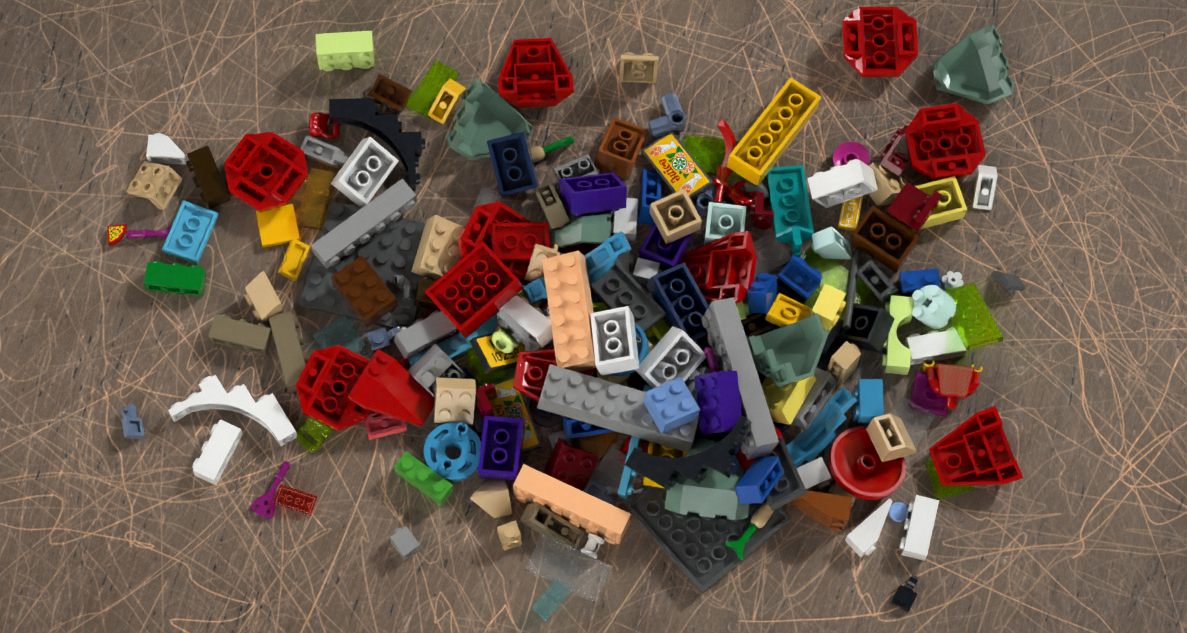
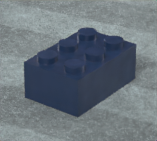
[487,131,540,196]

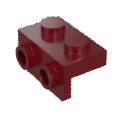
[750,192,774,230]
[476,383,498,418]

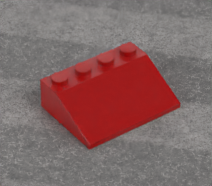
[425,241,524,339]

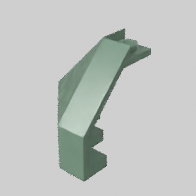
[930,23,1015,104]
[447,78,534,160]
[549,210,611,249]
[747,313,830,387]
[664,436,749,520]

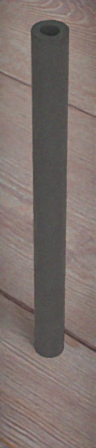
[843,250,861,330]

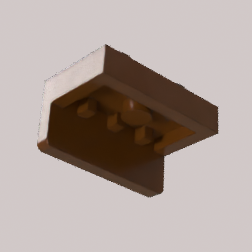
[367,74,413,112]

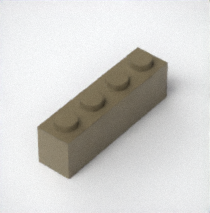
[269,311,308,393]

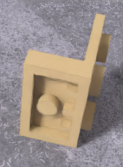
[126,161,183,210]

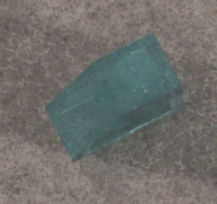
[531,578,573,621]

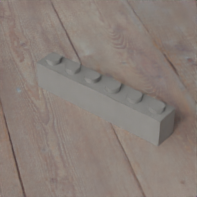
[311,179,417,269]

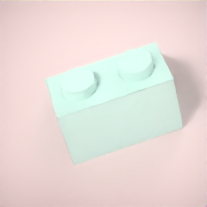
[704,202,747,245]

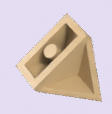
[470,479,513,518]

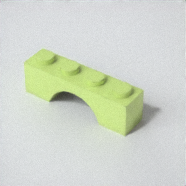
[881,295,914,375]

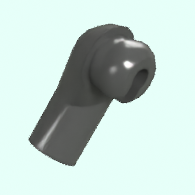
[744,183,770,202]
[392,274,412,301]

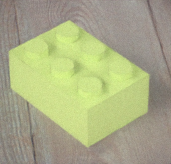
[316,31,375,71]

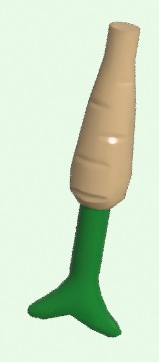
[530,136,575,162]
[725,501,774,560]

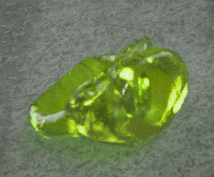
[296,418,332,452]

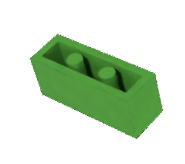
[394,451,454,507]

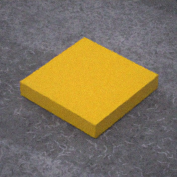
[256,204,300,248]
[765,293,812,328]

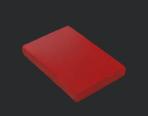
[491,222,550,262]

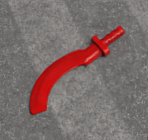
[712,119,737,203]

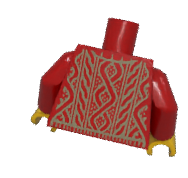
[922,360,983,410]

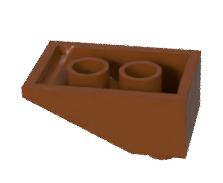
[594,117,648,180]
[789,491,852,532]

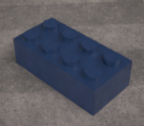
[646,263,709,344]

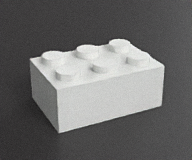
[331,137,399,207]
[807,159,878,208]
[590,306,639,376]
[635,326,706,388]

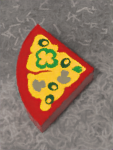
[107,224,127,246]

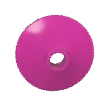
[833,141,870,166]

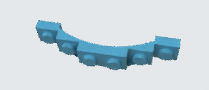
[524,231,632,304]
[786,386,857,468]

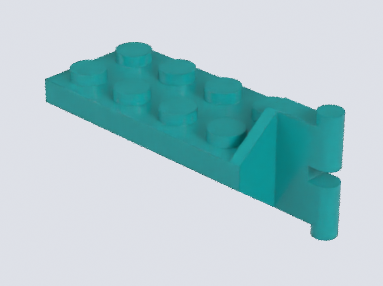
[766,165,814,257]

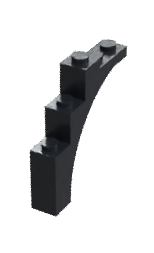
[329,98,425,191]
[625,415,752,490]

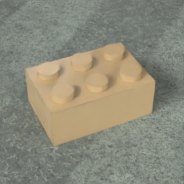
[411,215,464,281]

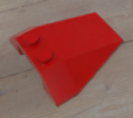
[498,38,574,108]
[680,231,757,303]
[347,349,435,427]
[513,349,595,401]
[929,406,1023,486]

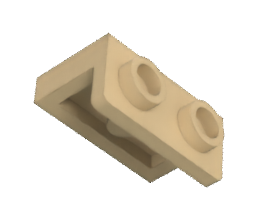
[525,244,560,282]

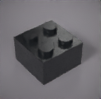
[839,303,895,353]

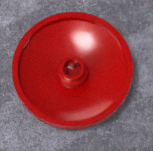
[828,427,906,500]

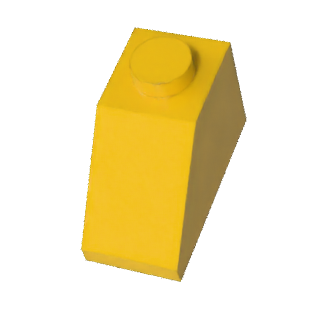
[427,78,466,125]

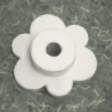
[942,271,964,292]

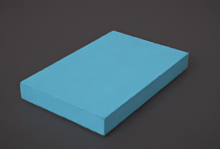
[162,200,219,265]

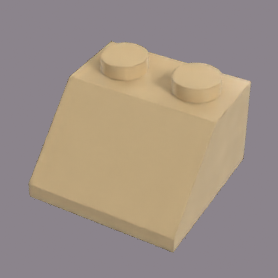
[244,271,284,325]

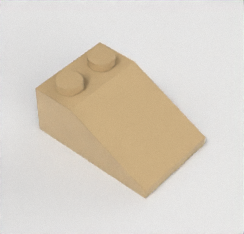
[619,52,659,83]

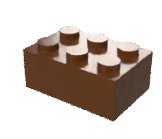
[849,205,920,273]
[331,255,397,328]

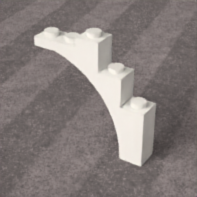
[168,375,297,447]

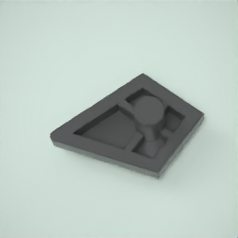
[991,271,1025,294]

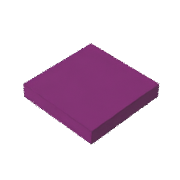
[909,372,948,417]

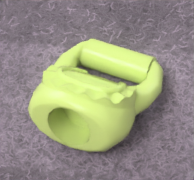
[492,325,520,353]

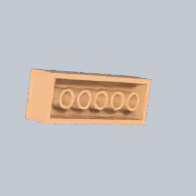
[542,251,597,372]
[513,464,631,545]

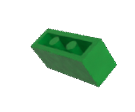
[144,261,207,296]

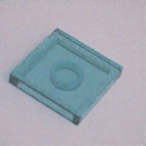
[312,315,366,353]

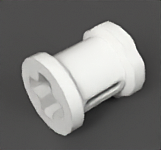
[581,533,605,559]

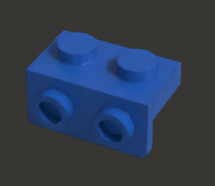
[778,255,823,300]

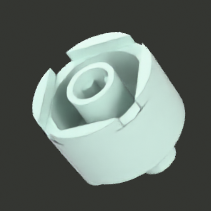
[912,285,956,329]

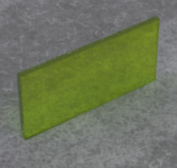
[406,60,460,119]

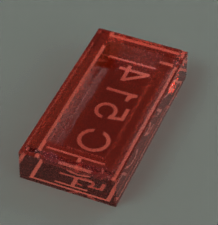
[274,484,317,516]

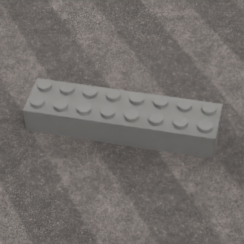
[702,297,779,460]
[537,364,699,452]

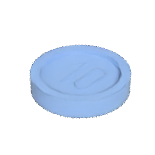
[889,502,909,522]

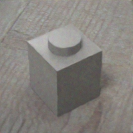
[390,526,421,561]

